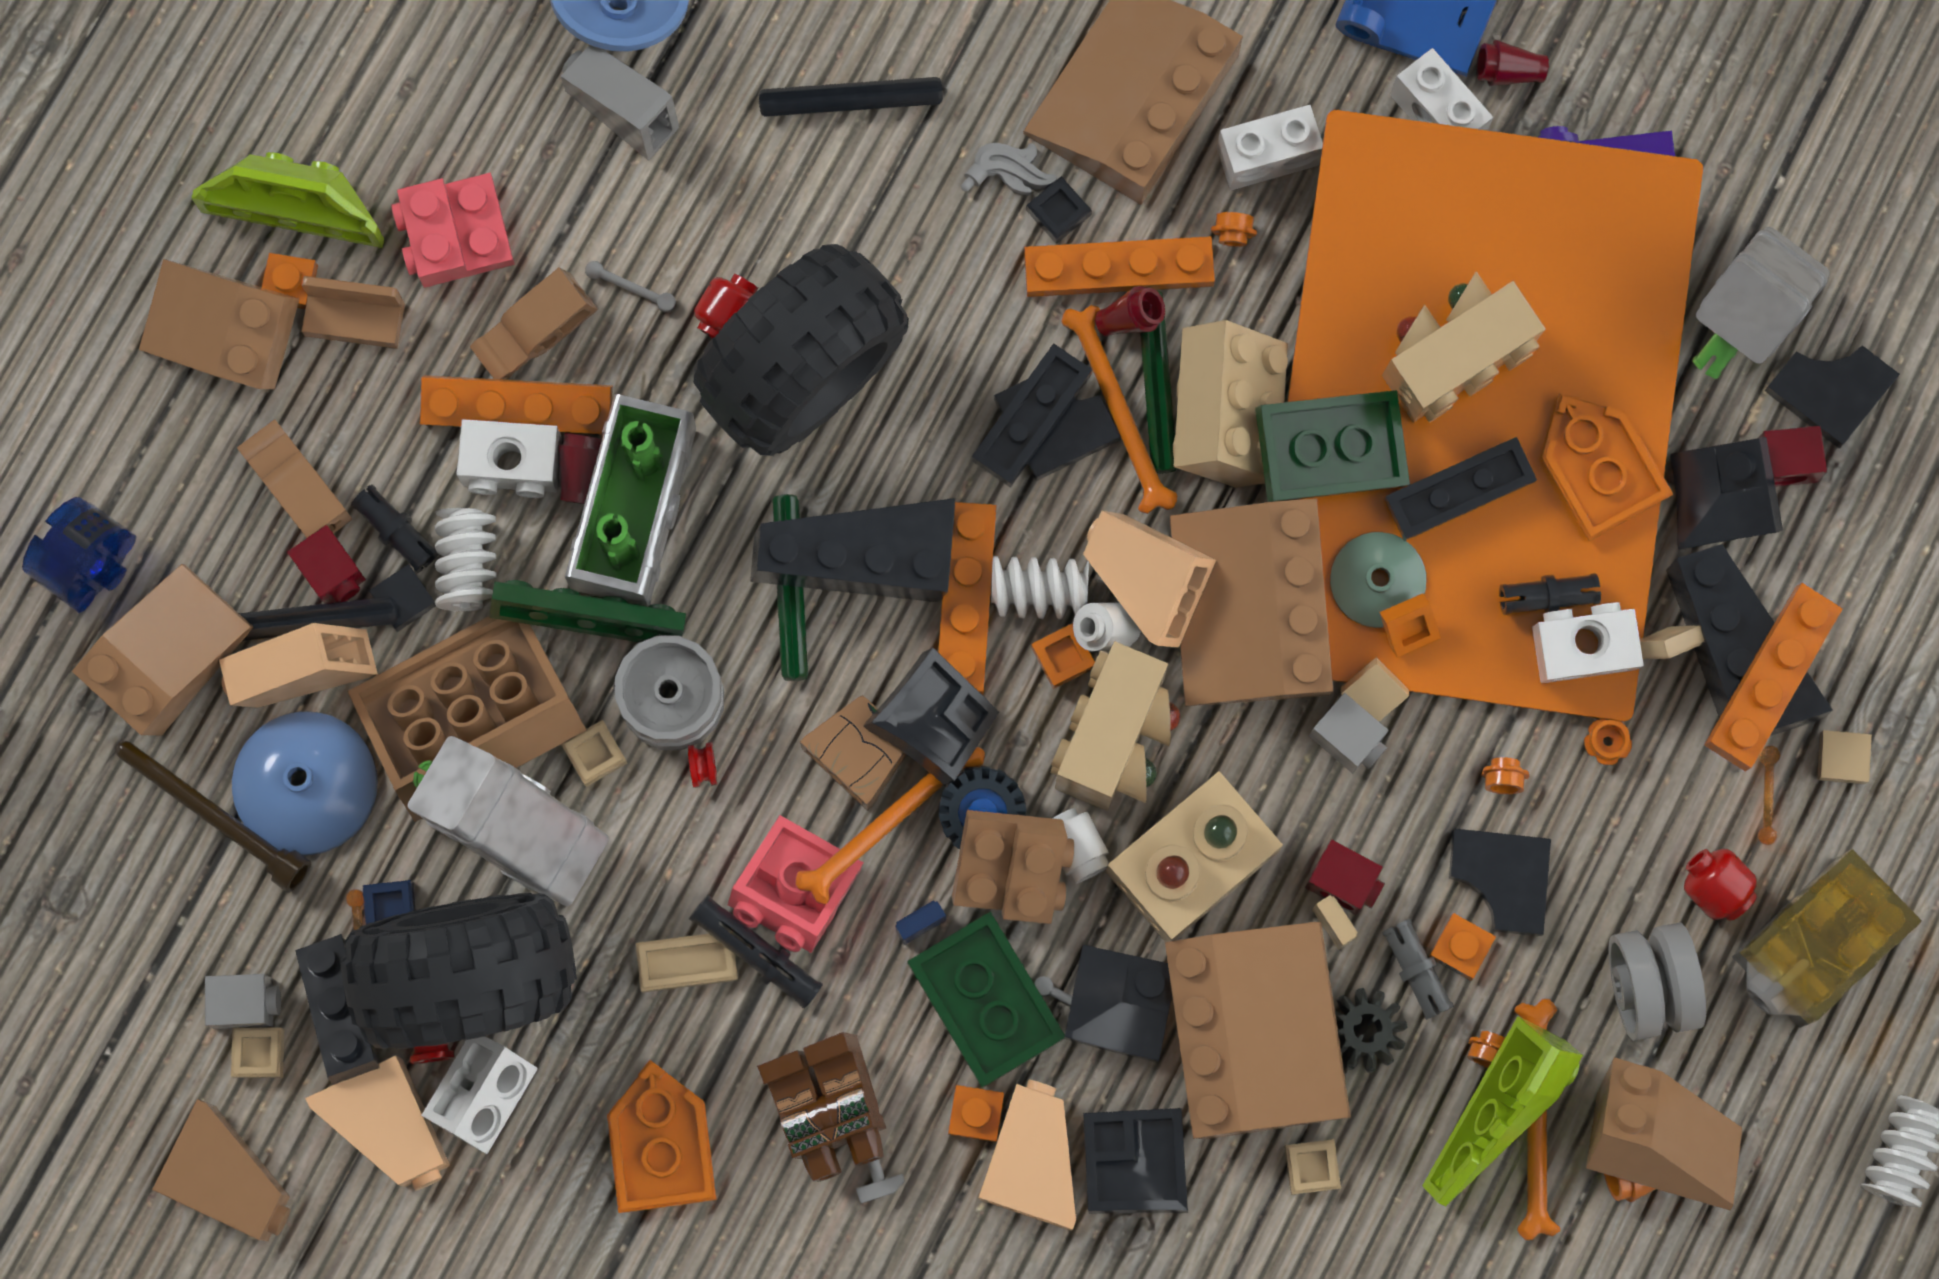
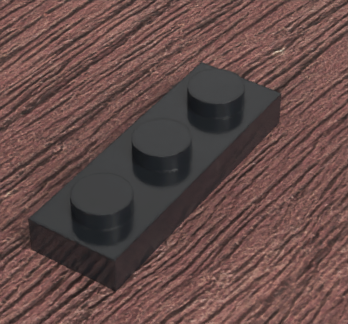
[971,343,1093,487]
[1384,437,1537,542]
[295,934,380,1085]

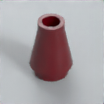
[1476,40,1549,86]
[1095,286,1166,337]
[558,434,602,504]

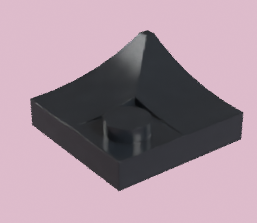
[1670,437,1783,550]
[864,648,999,785]
[1064,945,1172,1062]
[1083,1108,1188,1214]

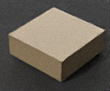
[1640,625,1704,659]
[1341,657,1409,721]
[561,720,627,787]
[1817,730,1872,784]
[1312,895,1358,950]
[231,1028,284,1078]
[1284,1139,1341,1195]

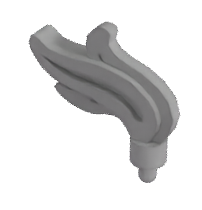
[961,143,1057,195]

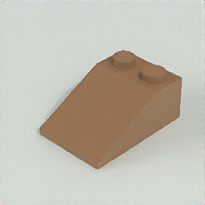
[139,259,299,389]
[72,564,253,736]
[1586,1057,1742,1210]

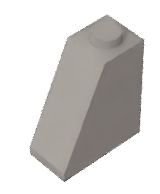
[561,45,679,161]

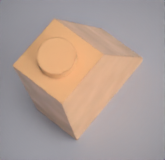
[1083,511,1216,648]
[219,623,378,708]
[305,1056,450,1191]
[979,1079,1076,1231]

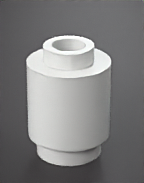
[1073,603,1141,651]
[1052,808,1109,884]

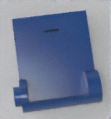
[1335,0,1497,77]

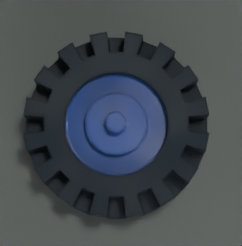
[939,766,1027,849]

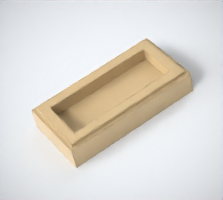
[635,931,739,993]

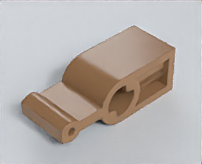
[470,267,598,380]
[237,419,353,538]

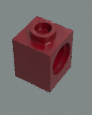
[1758,426,1827,487]
[287,524,366,604]
[1305,839,1385,915]

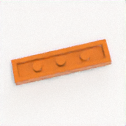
[1024,236,1215,297]
[420,375,613,434]
[938,502,997,695]
[1704,583,1843,771]

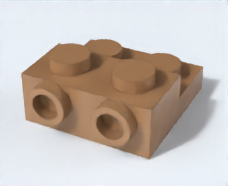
[952,810,1074,924]

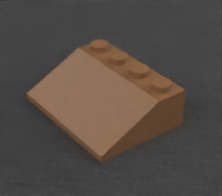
[1023,0,1243,205]
[1170,498,1333,707]
[347,616,586,822]
[1165,921,1351,1139]

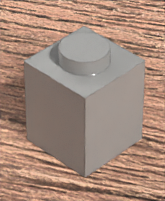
[1309,693,1389,774]
[205,974,281,1030]

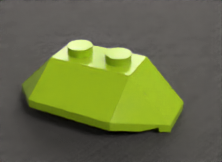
[192,152,385,248]

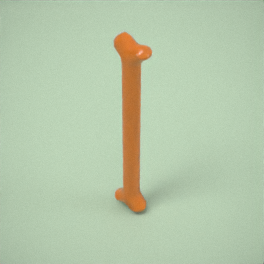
[1061,305,1178,514]
[796,747,985,905]
[1514,999,1560,1241]

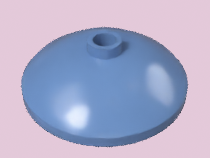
[550,0,689,51]
[232,711,378,855]

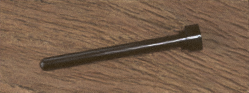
[116,741,311,893]

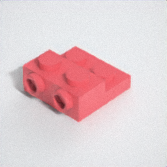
[391,172,515,288]
[727,815,864,953]

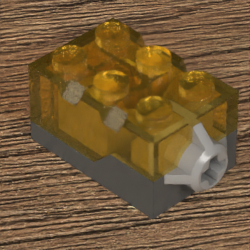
[1732,849,1922,1028]

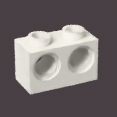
[1217,105,1323,191]
[421,1036,538,1154]

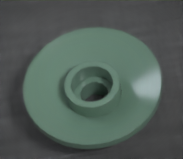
[1330,532,1426,628]

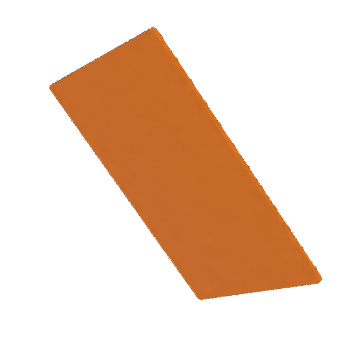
[1287,110,1703,722]

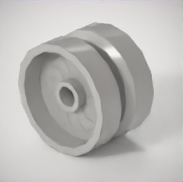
[615,636,724,750]
[1608,922,1706,1041]

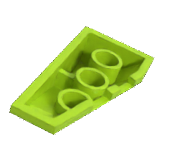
[1422,1016,1583,1207]

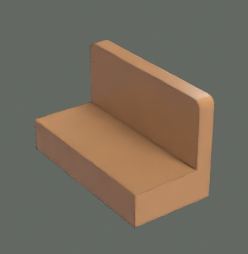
[302,276,405,349]

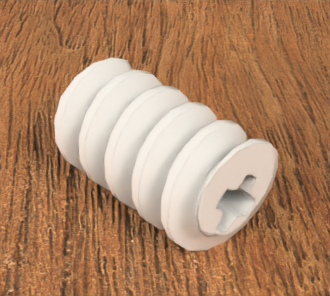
[435,508,497,611]
[991,556,1089,619]
[1859,1095,1939,1207]

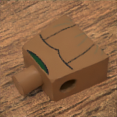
[800,695,907,811]

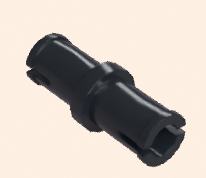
[351,484,438,573]
[1499,573,1601,615]

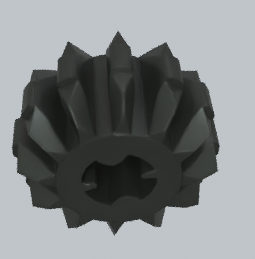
[1335,988,1408,1073]

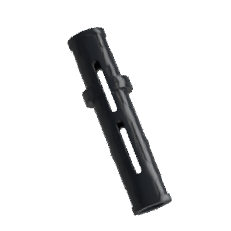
[689,895,823,1009]

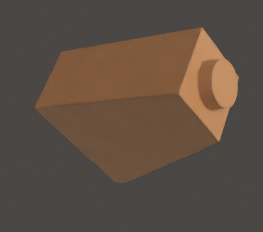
[152,1099,291,1241]

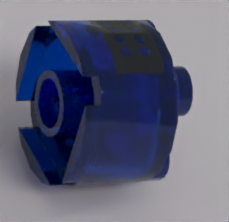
[22,497,137,613]

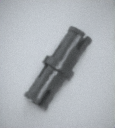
[1382,919,1454,1020]

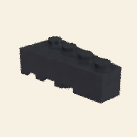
[750,498,955,602]
[1666,544,1833,736]

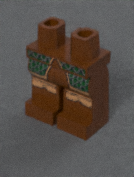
[757,1032,887,1182]

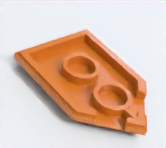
[1541,393,1673,541]
[607,1060,717,1213]

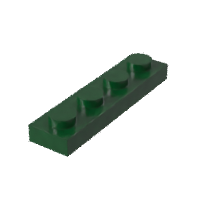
[489,580,686,643]

